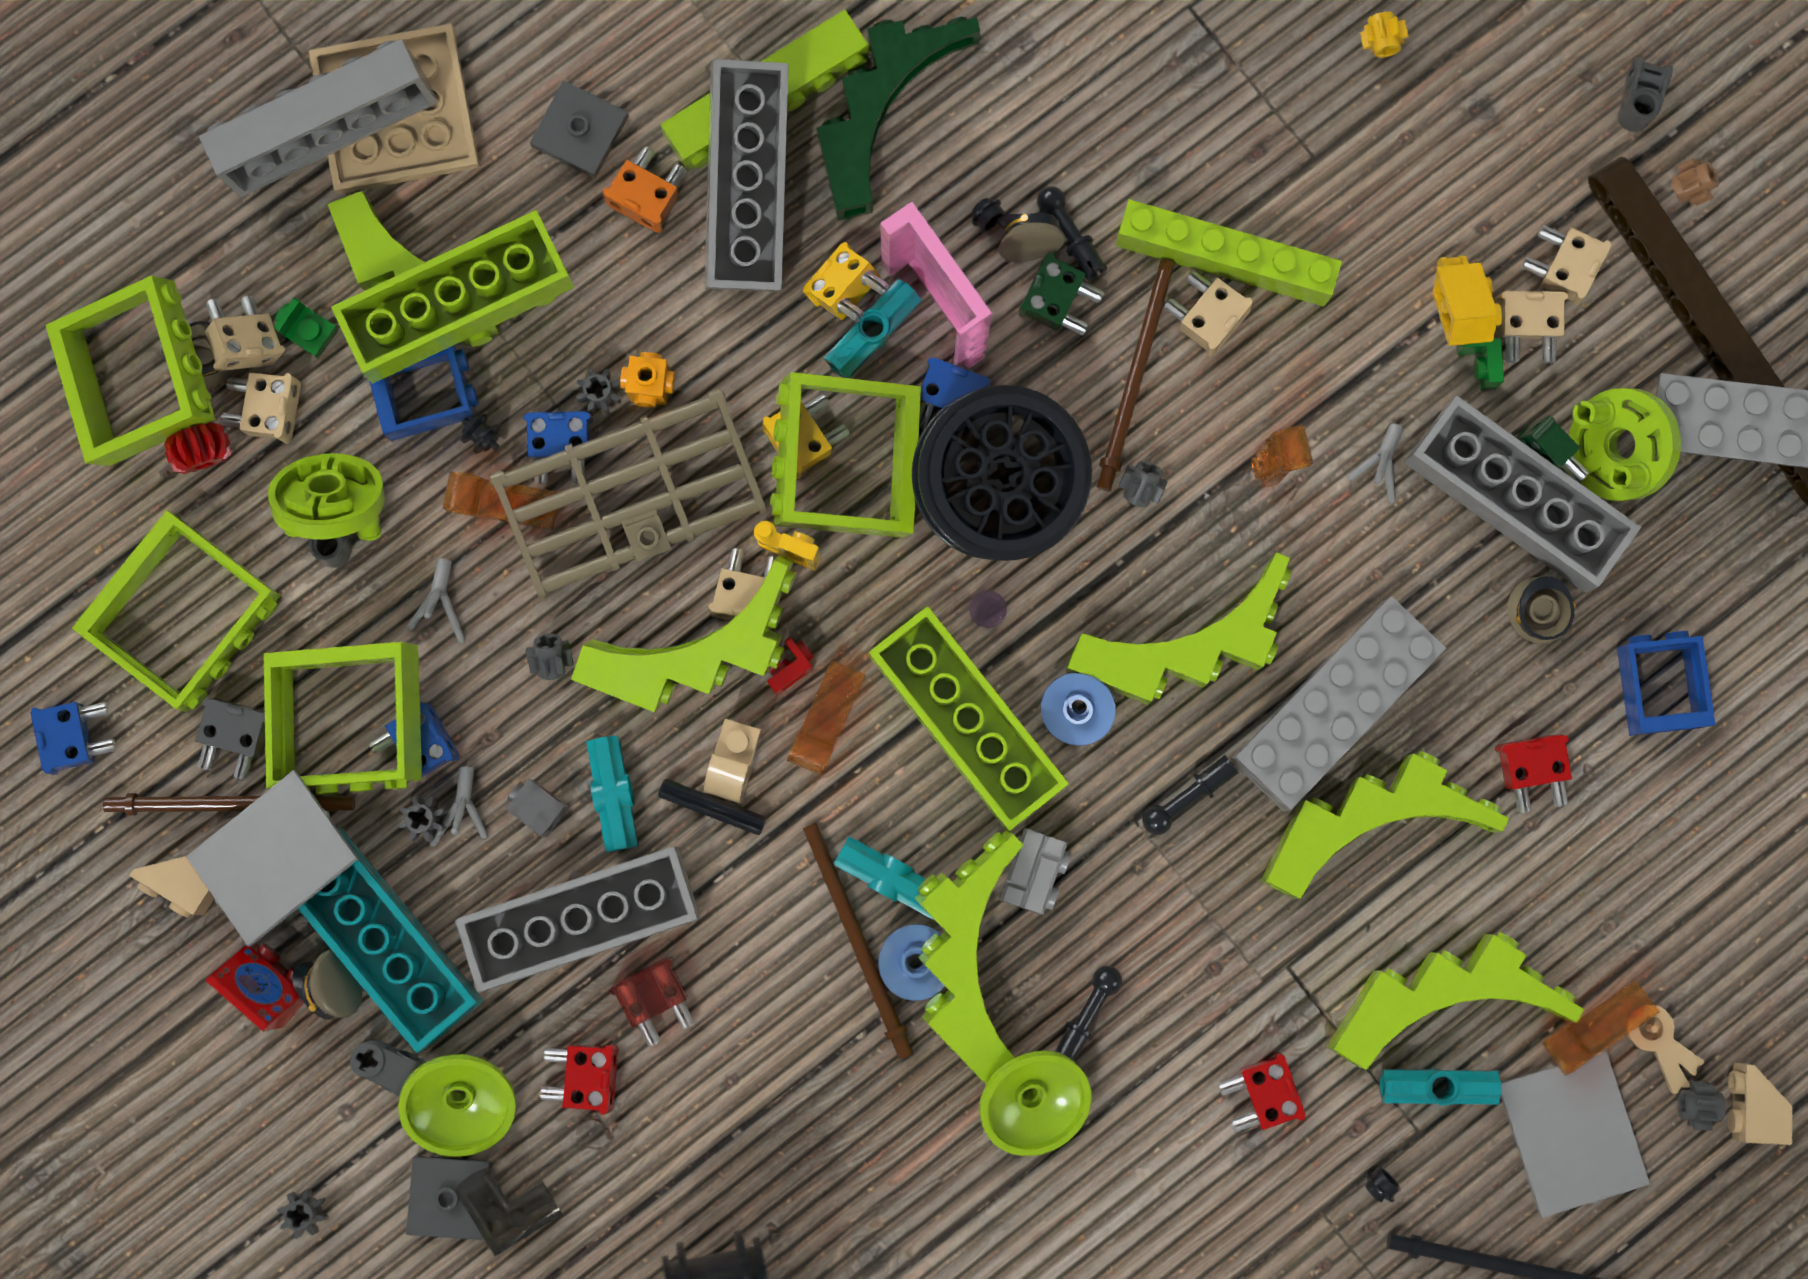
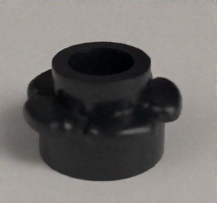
[972,198,1005,232]
[1365,1166,1401,1202]

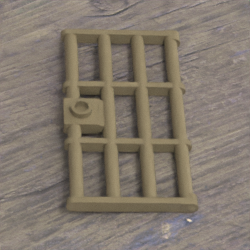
[489,388,767,599]

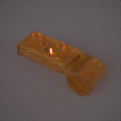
[1252,426,1313,488]
[442,471,558,530]
[787,660,866,776]
[1542,980,1661,1076]

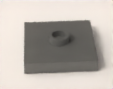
[530,80,629,178]
[406,1156,491,1240]

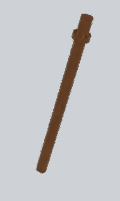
[1097,259,1175,492]
[103,793,355,816]
[803,823,913,1060]

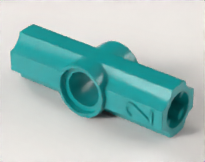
[824,279,922,378]
[586,735,639,852]
[834,836,933,919]
[1379,1068,1501,1106]

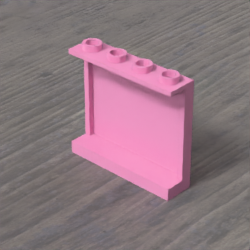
[880,202,992,368]

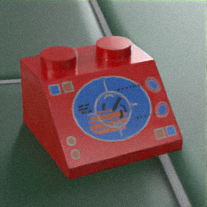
[205,943,304,1032]

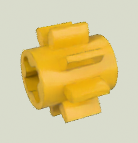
[1360,12,1408,57]

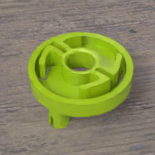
[1569,388,1681,501]
[268,453,385,541]

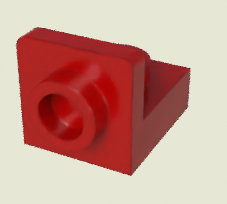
[767,637,814,696]

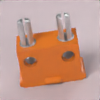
[603,147,686,233]

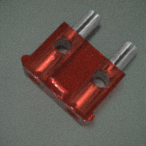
[610,956,694,1046]

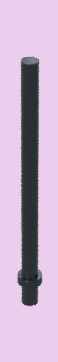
[1387,1234,1603,1279]

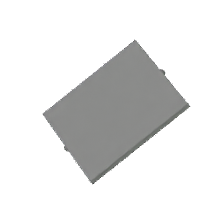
[186,770,358,947]
[1501,1051,1650,1218]

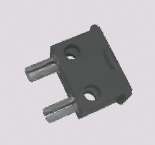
[195,698,265,780]

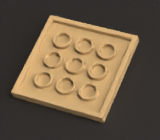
[308,24,480,195]

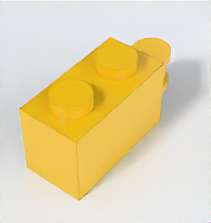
[1432,255,1502,346]

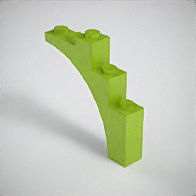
[327,191,556,347]
[1065,552,1292,705]
[571,555,796,712]
[1260,751,1510,899]
[914,830,1024,1084]
[1327,932,1584,1070]

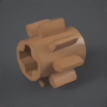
[1671,158,1719,205]

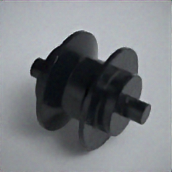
[461,414,500,454]

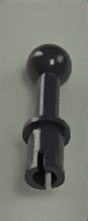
[1037,186,1108,281]
[1142,755,1239,835]
[1055,966,1122,1061]

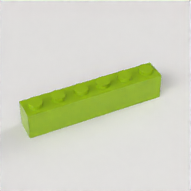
[660,9,869,171]
[1115,199,1342,307]

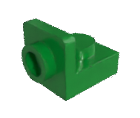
[274,297,339,359]
[1457,338,1504,390]

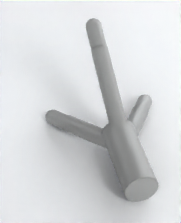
[1347,423,1403,504]
[407,559,465,643]
[430,767,488,847]

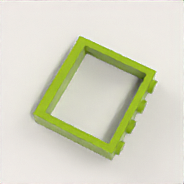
[45,275,216,466]
[770,372,921,538]
[72,510,281,713]
[263,642,422,794]

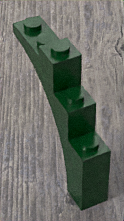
[816,17,980,221]

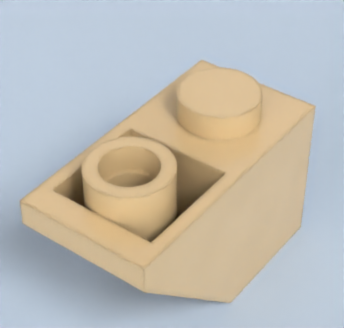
[129,856,215,918]
[1727,1062,1792,1145]

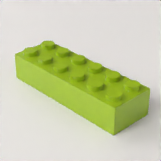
[331,210,575,384]
[868,606,1069,831]

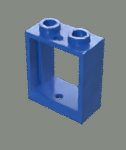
[369,345,479,441]
[1617,631,1716,736]

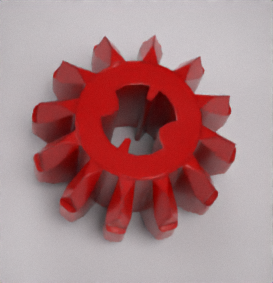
[163,422,232,474]

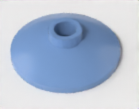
[1041,672,1116,746]
[878,924,945,1001]

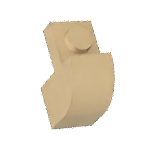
[703,719,762,804]

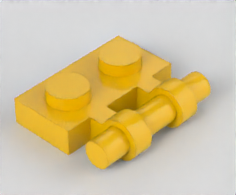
[754,521,821,571]

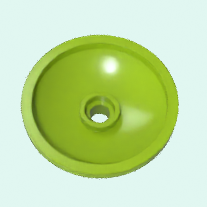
[979,1051,1092,1156]
[398,1054,516,1157]

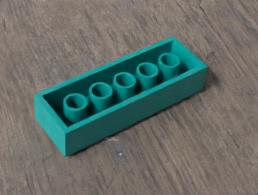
[298,827,485,1053]

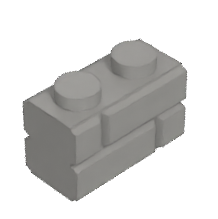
[999,828,1071,915]

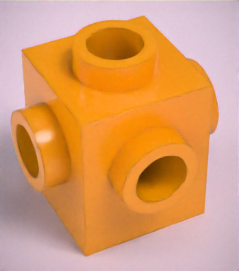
[620,352,675,408]

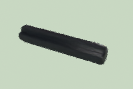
[658,779,766,835]

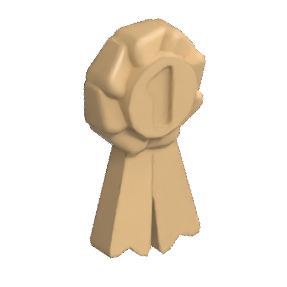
[1626,1005,1705,1094]

